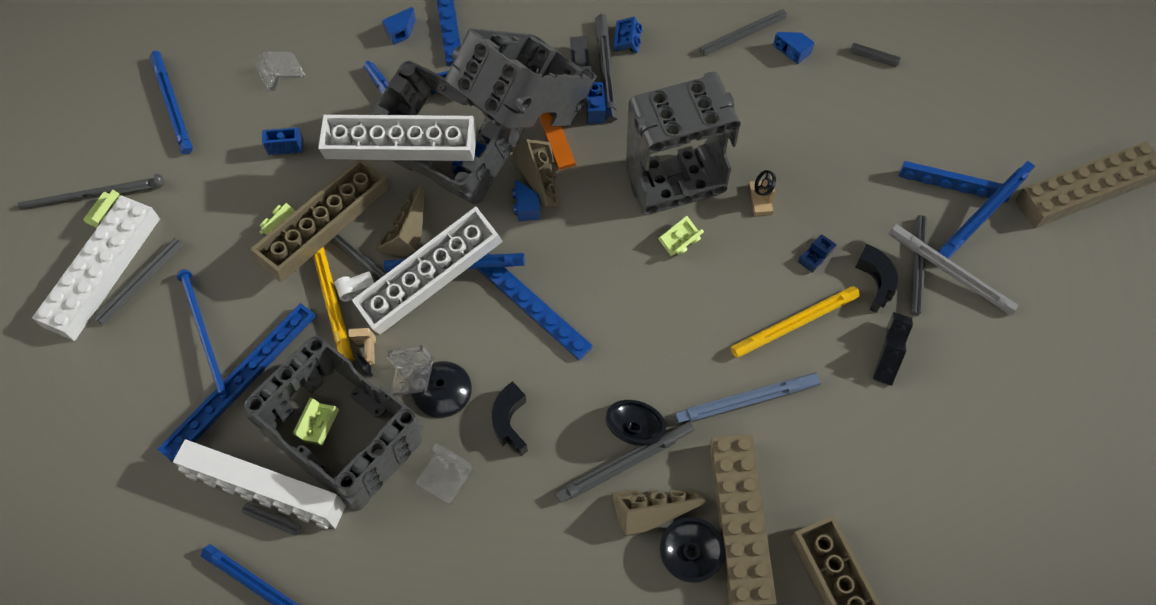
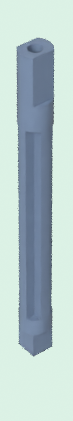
[675,372,821,424]

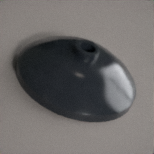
[412,361,472,418]
[606,400,666,446]
[660,517,725,583]

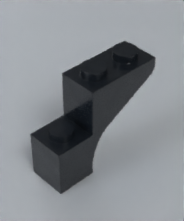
[873,312,913,386]

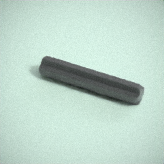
[850,43,901,67]
[242,502,301,535]

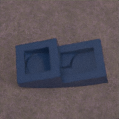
[798,234,837,273]

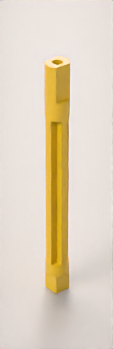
[313,246,354,363]
[731,286,860,358]

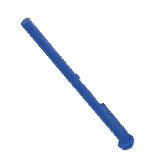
[177,269,226,395]

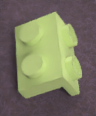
[84,190,120,228]
[259,203,295,235]
[658,216,704,256]
[293,398,339,446]

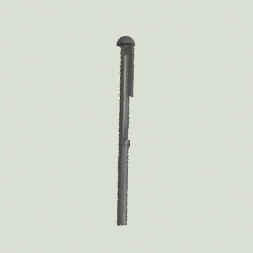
[18,174,164,209]

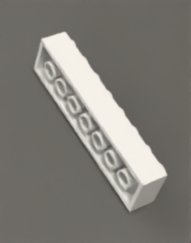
[318,115,477,161]
[32,195,160,341]
[352,207,503,335]
[173,439,346,529]

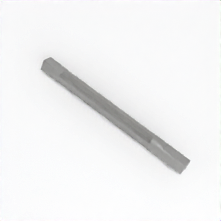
[888,224,1018,316]

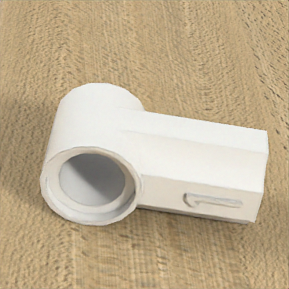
[334,271,374,302]

